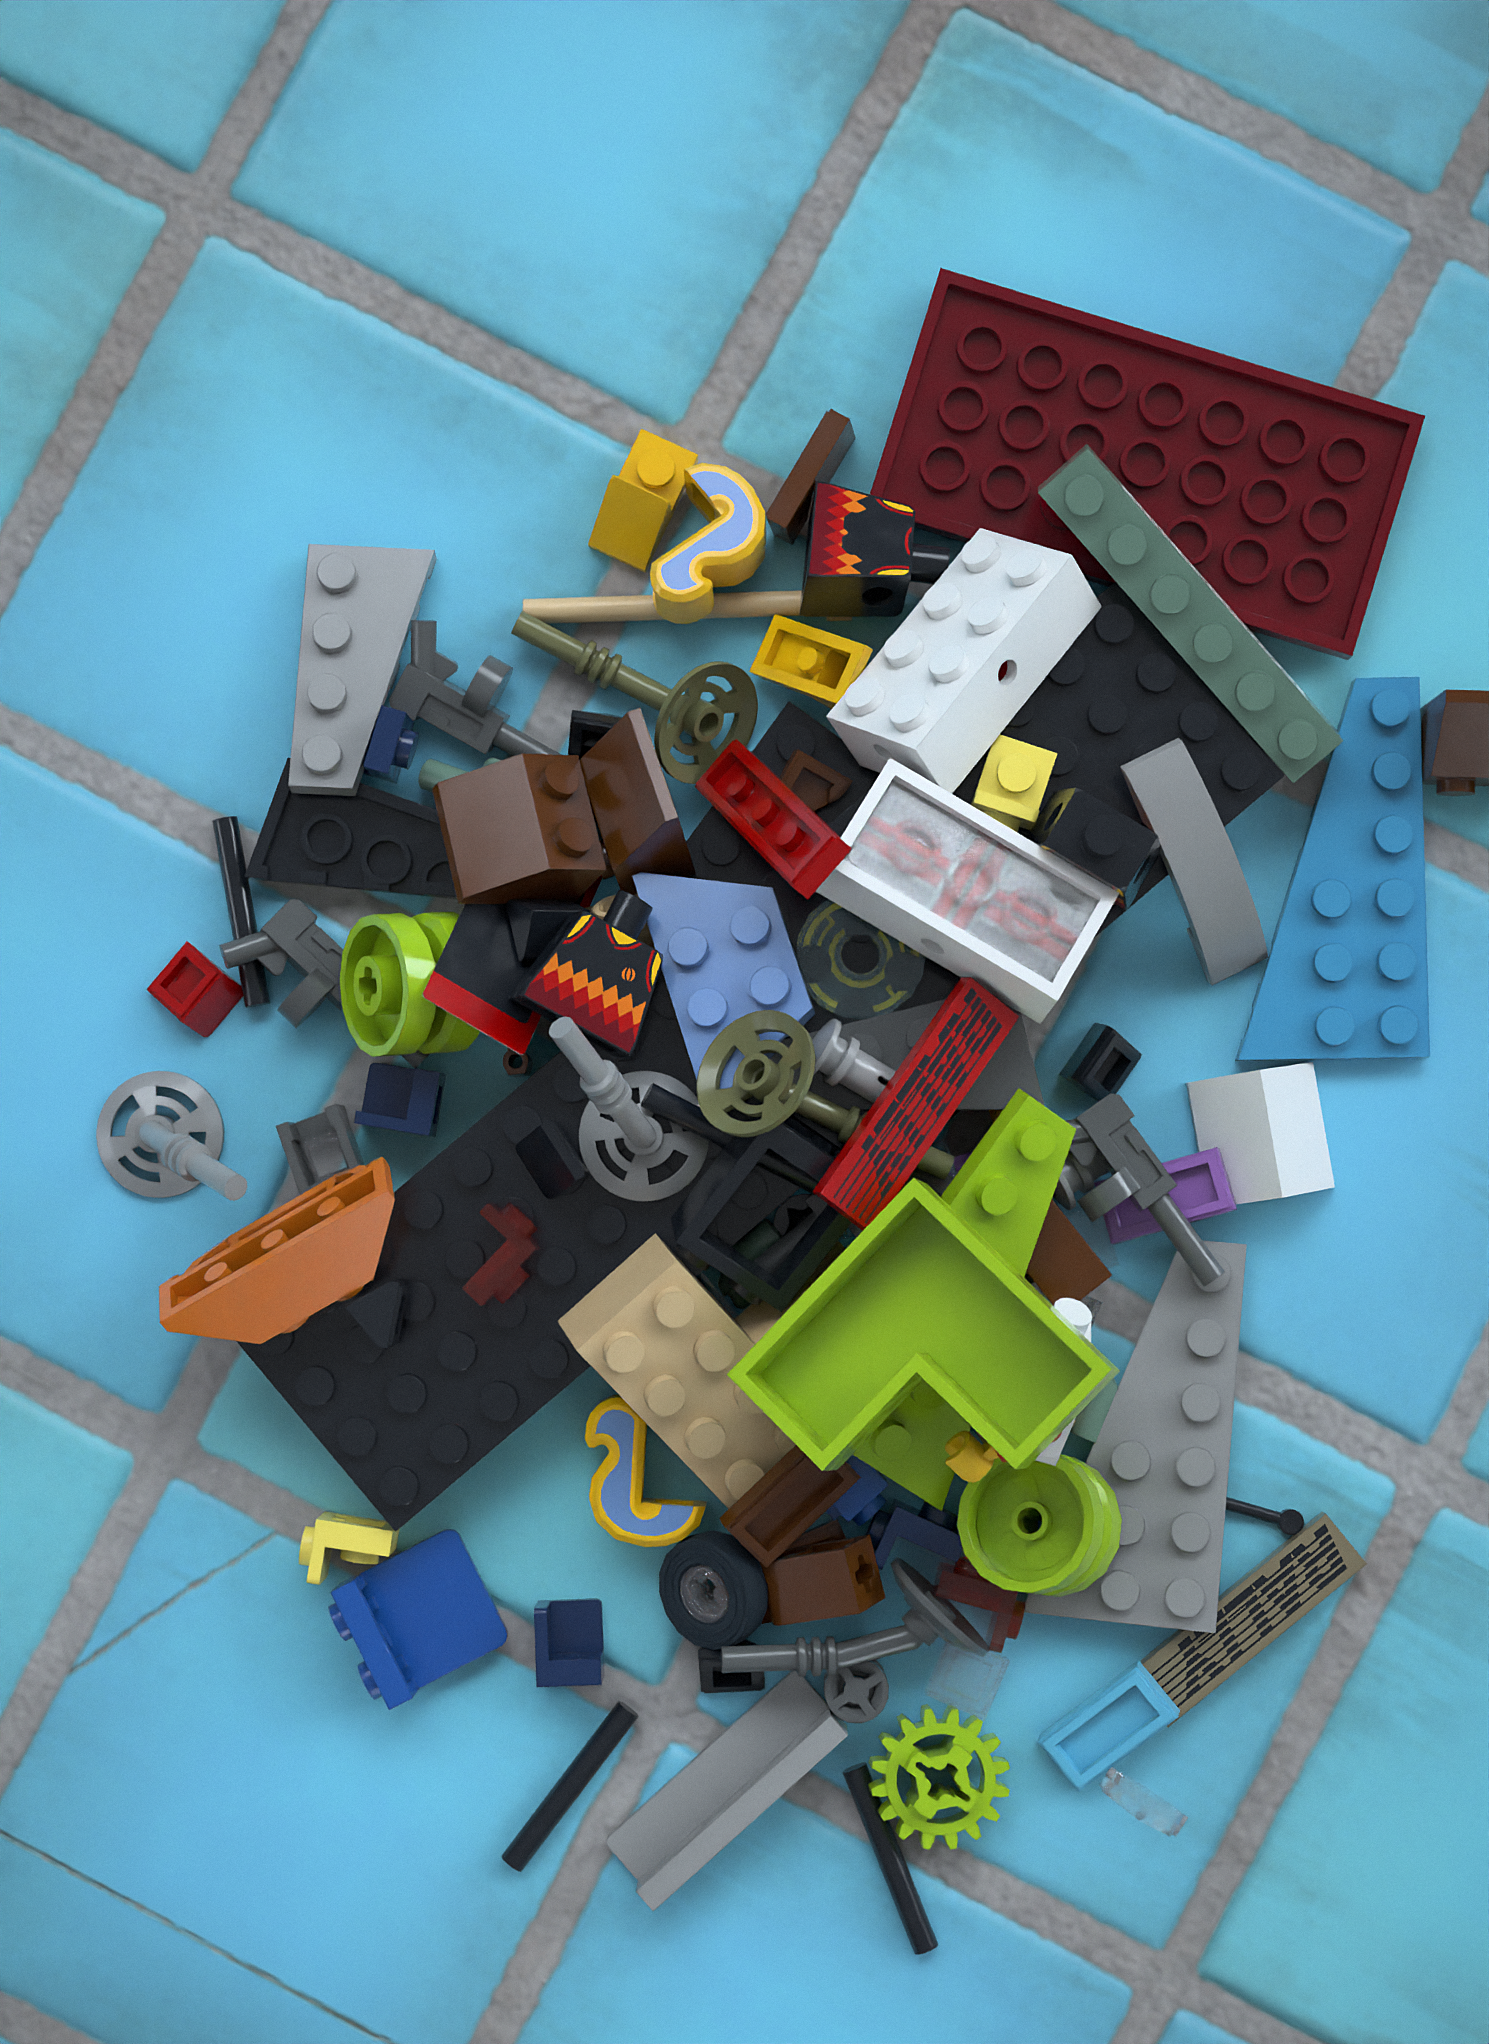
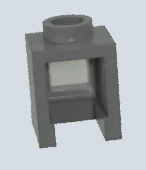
[276,1104,364,1195]

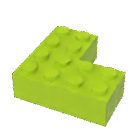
[727,1178,1120,1471]

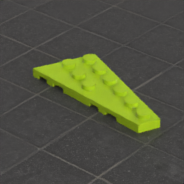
[853,1088,1076,1511]

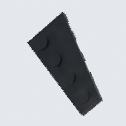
[685,701,880,886]
[244,758,457,899]

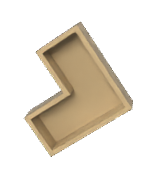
[558,1233,846,1509]

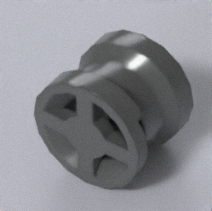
[824,1660,889,1723]

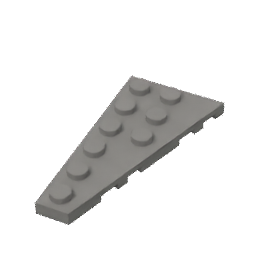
[1021,1240,1247,1633]

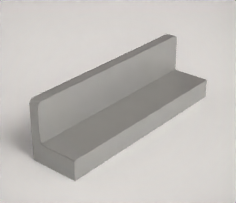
[606,1670,848,1911]

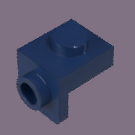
[363,705,419,784]
[865,1498,963,1570]

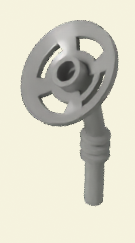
[549,1017,709,1201]
[96,1071,247,1201]

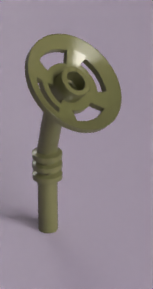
[511,611,758,784]
[697,1010,954,1180]

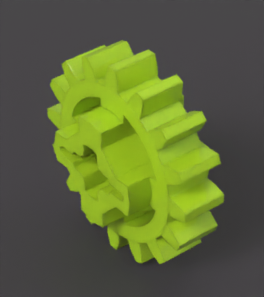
[868,1704,1010,1850]

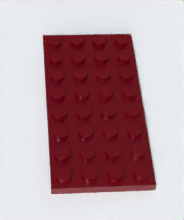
[870,268,1425,660]

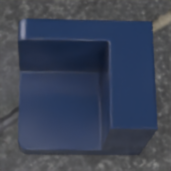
[354,1063,446,1137]
[534,1598,605,1687]

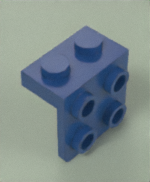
[328,1529,508,1710]

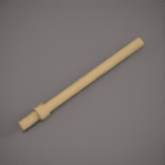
[523,590,852,624]

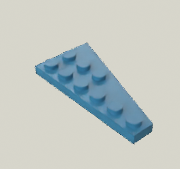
[1235,677,1430,1061]

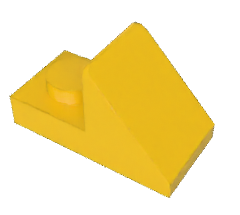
[588,429,699,573]
[749,614,873,709]

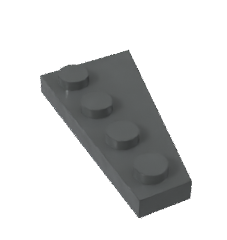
[770,999,1045,1110]

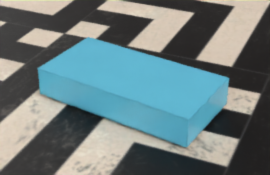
[1037,1660,1180,1792]

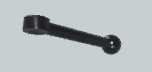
[1226,1497,1304,1535]

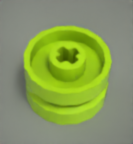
[340,912,480,1057]
[957,1454,1122,1597]

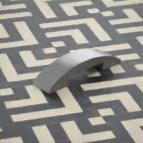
[1120,738,1268,985]

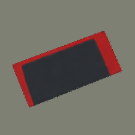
[423,875,602,1055]

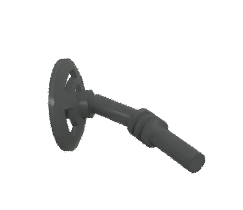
[721,1557,990,1677]

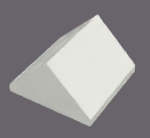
[1186,1062,1335,1204]

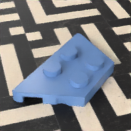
[632,872,815,1089]

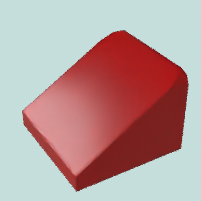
[146,941,243,1037]

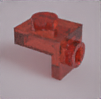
[462,1202,540,1306]
[933,1556,1025,1653]

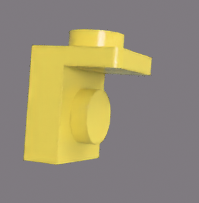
[971,735,1057,833]
[299,1511,399,1585]

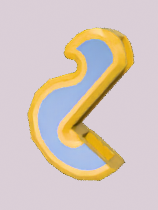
[650,463,766,624]
[584,1395,707,1547]

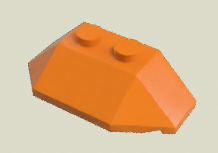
[159,1156,395,1344]

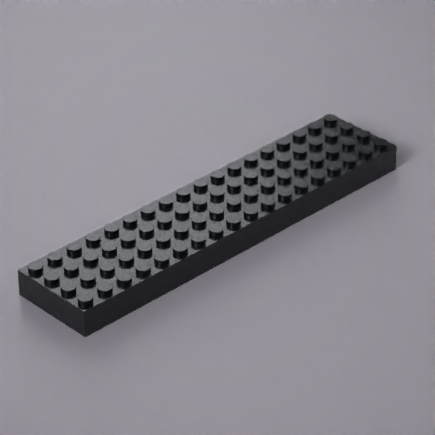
[236,582,1285,1532]

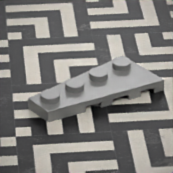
[288,544,437,796]

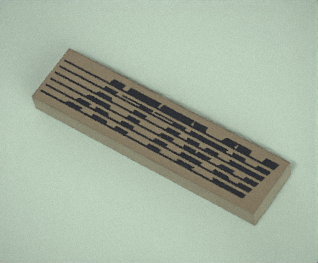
[1140,1512,1367,1727]

